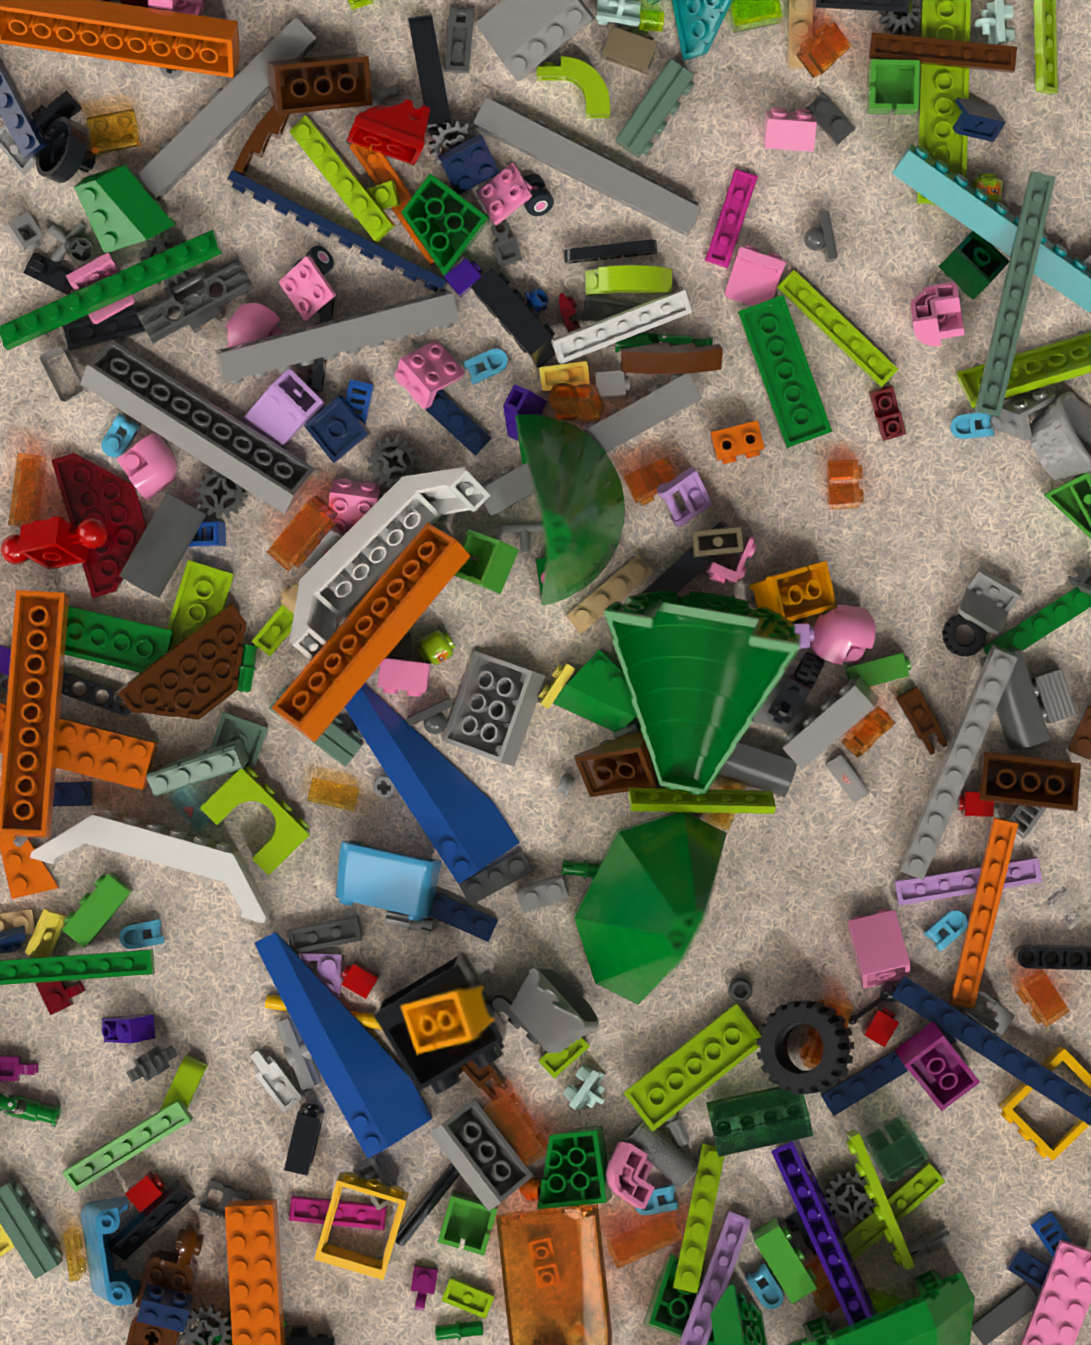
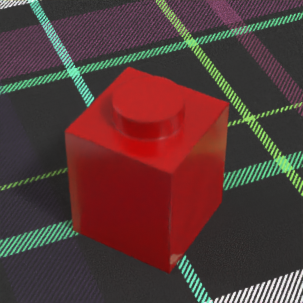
[957,790,994,817]
[340,962,379,999]
[862,1007,899,1048]
[125,1171,166,1212]

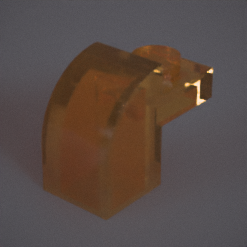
[840,706,896,758]

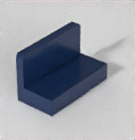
[953,97,1006,142]

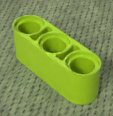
[159,1054,208,1111]

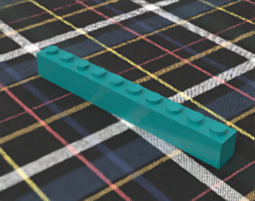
[892,144,1091,313]

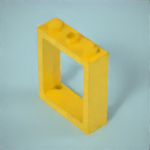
[998,1045,1091,1161]
[314,1172,409,1280]

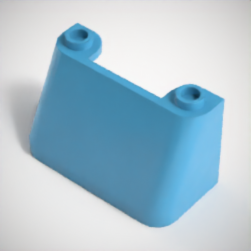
[335,840,442,922]
[81,1196,141,1306]

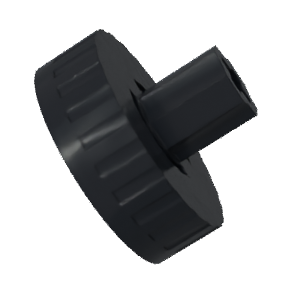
[36,117,96,183]

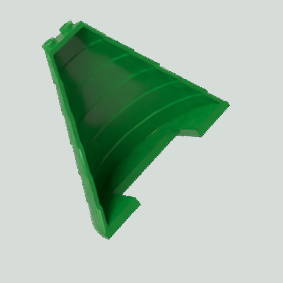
[515,414,625,606]
[604,591,801,795]

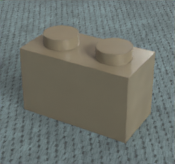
[602,25,657,75]
[691,527,744,557]

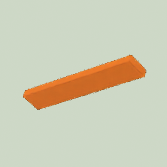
[349,143,435,266]

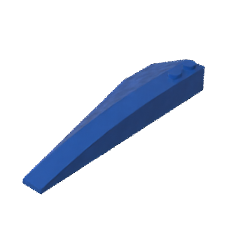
[344,683,520,884]
[254,931,433,1159]

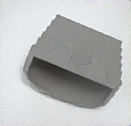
[1029,391,1091,480]
[509,968,599,1053]

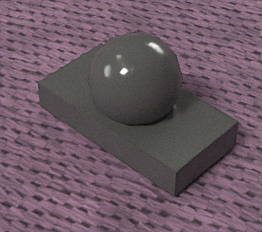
[804,210,838,263]
[406,698,454,735]

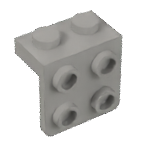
[991,388,1056,441]
[957,567,1022,635]

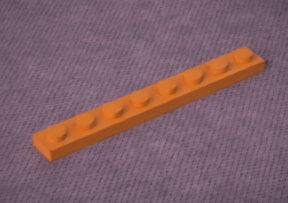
[949,817,1019,1009]

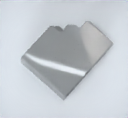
[40,347,88,402]
[961,991,1015,1036]

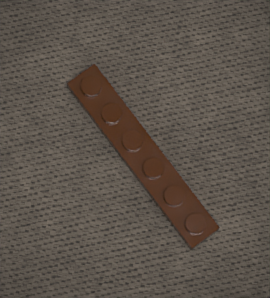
[869,32,1017,73]

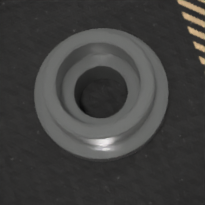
[728,978,752,1002]

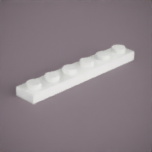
[551,289,692,364]

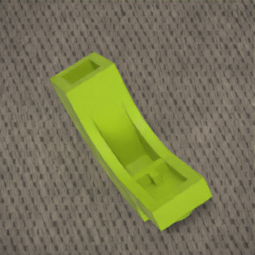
[537,56,610,119]
[585,265,672,295]

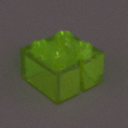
[728,0,783,33]

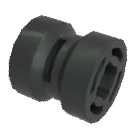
[65,234,93,262]

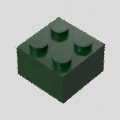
[938,231,1009,300]

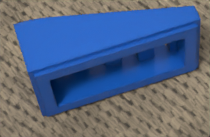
[346,379,374,426]
[189,521,226,547]
[1030,1211,1072,1258]

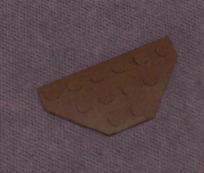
[116,603,247,720]

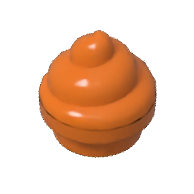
[518,1177,541,1202]

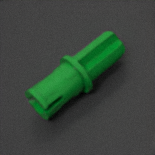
[237,644,258,692]
[561,859,599,879]
[435,1321,484,1341]

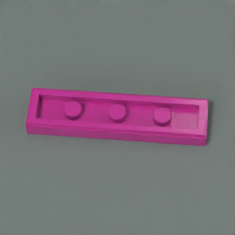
[705,168,758,269]
[289,1195,387,1230]

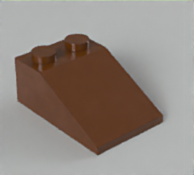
[574,732,658,797]

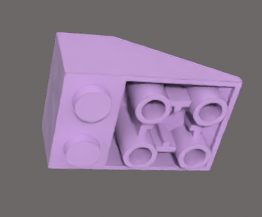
[241,369,326,448]

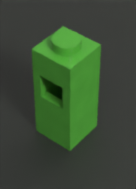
[845,652,911,687]

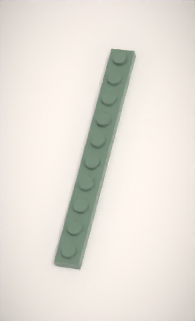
[974,171,1056,417]

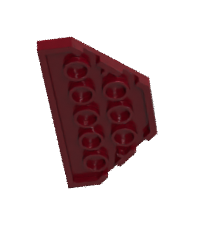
[51,453,147,599]

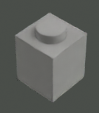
[595,370,630,399]

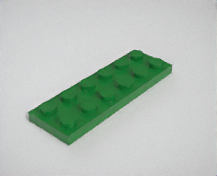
[737,295,832,448]
[65,606,175,673]

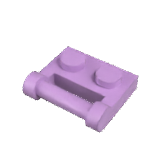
[657,467,713,527]
[299,952,343,1000]

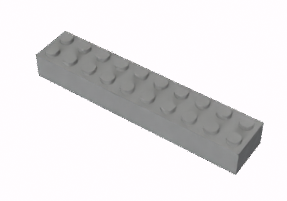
[80,340,315,514]

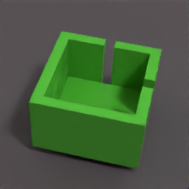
[867,59,920,115]
[454,529,519,594]
[438,1190,498,1256]

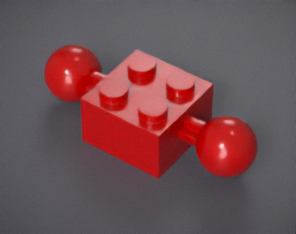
[1,516,108,570]

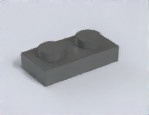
[806,93,856,146]

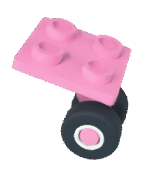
[477,163,554,225]
[279,246,336,321]

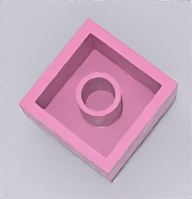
[763,107,817,152]
[377,658,432,697]

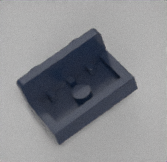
[137,1284,193,1333]

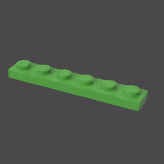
[62,1098,193,1192]

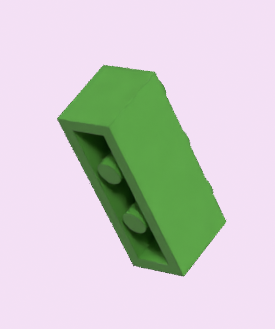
[62,872,134,948]

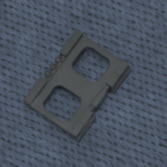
[199,1178,253,1219]

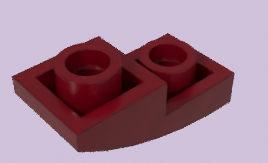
[559,292,581,333]
[869,385,906,441]

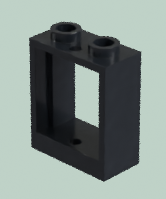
[284,1103,325,1176]

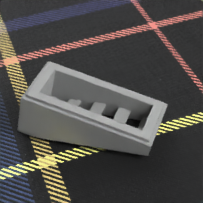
[1006,805,1047,839]
[353,1155,392,1210]

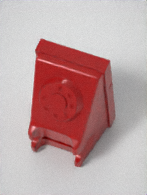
[346,99,430,166]

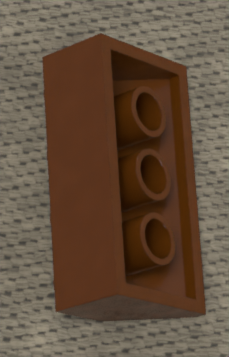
[267,53,372,115]
[977,752,1081,812]

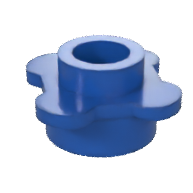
[525,288,549,312]

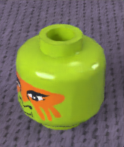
[971,174,1003,203]
[418,630,456,665]

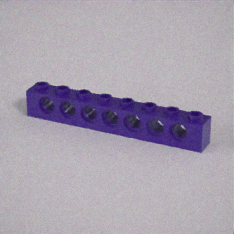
[771,1139,877,1325]

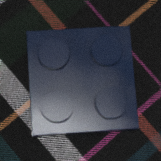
[438,133,500,195]
[304,395,371,463]

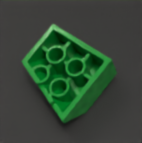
[74,164,176,254]
[401,173,490,276]
[552,650,637,732]
[536,1125,612,1210]
[643,1253,715,1345]
[710,1285,768,1345]

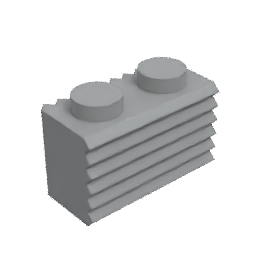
[1032,668,1078,724]
[516,874,569,914]

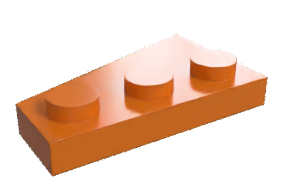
[0,835,60,899]

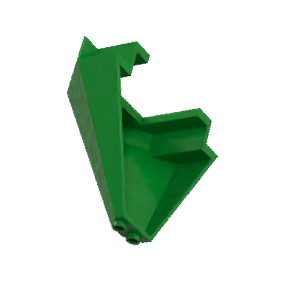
[573,812,727,1005]
[787,1269,975,1345]

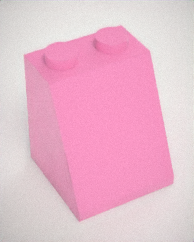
[848,909,910,989]

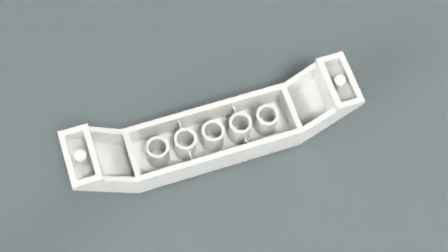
[290,467,491,660]
[30,809,271,923]

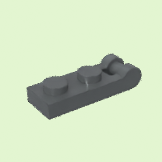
[445,4,475,74]
[492,995,539,1045]

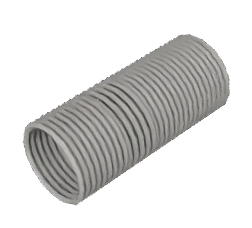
[625,1119,698,1188]

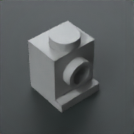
[5,211,44,252]

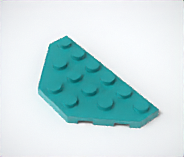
[672,0,732,60]

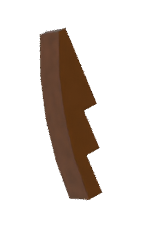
[233,105,290,177]
[621,342,723,374]

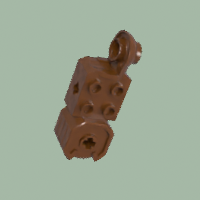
[126,1222,204,1345]

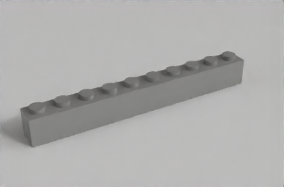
[134,17,318,202]
[473,97,701,237]
[215,290,459,384]
[480,373,702,517]
[899,645,1018,880]

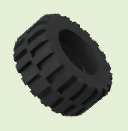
[756,1000,854,1094]

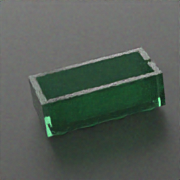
[706,1086,813,1157]
[862,1114,929,1183]

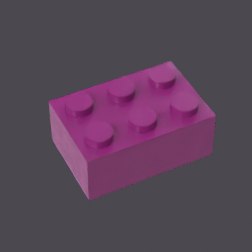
[894,1022,980,1111]

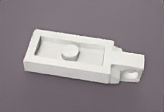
[250,1048,304,1113]

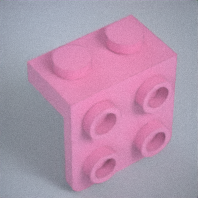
[724,245,786,306]
[66,253,135,324]
[394,341,465,410]
[327,478,381,534]
[705,536,756,584]

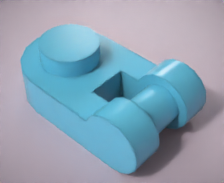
[463,348,508,385]
[101,413,141,458]
[950,413,994,439]
[924,910,968,951]
[119,919,165,949]
[635,1184,679,1215]
[744,1263,784,1309]

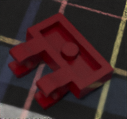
[35,981,86,1015]

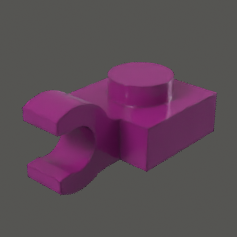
[0,1055,39,1081]
[410,1265,438,1311]

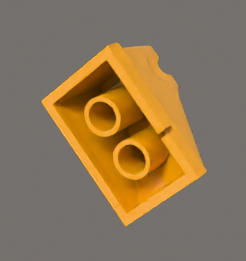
[748,561,837,622]
[401,985,494,1053]

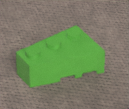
[1044,473,1091,539]
[752,1217,818,1304]

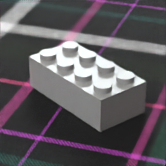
[783,676,879,770]
[429,1099,533,1211]

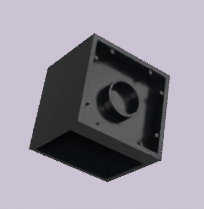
[373,954,507,1095]

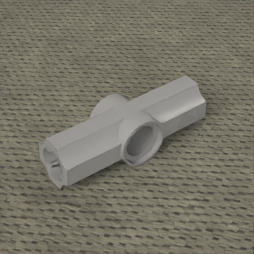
[276,1016,322,1090]

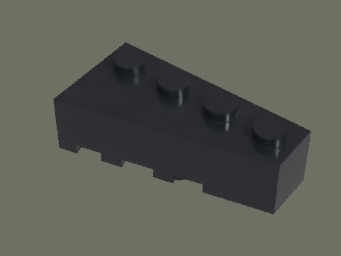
[470,268,556,369]

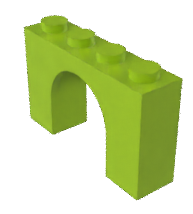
[200,766,310,876]

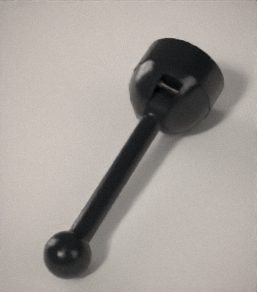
[848,981,896,1025]

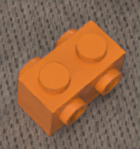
[710,420,765,465]

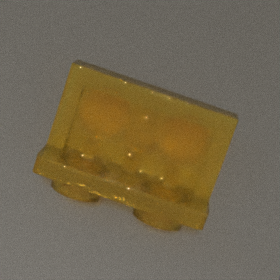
[87,109,141,155]

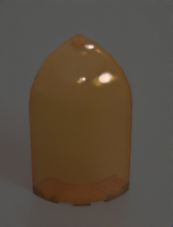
[496,1204,612,1345]

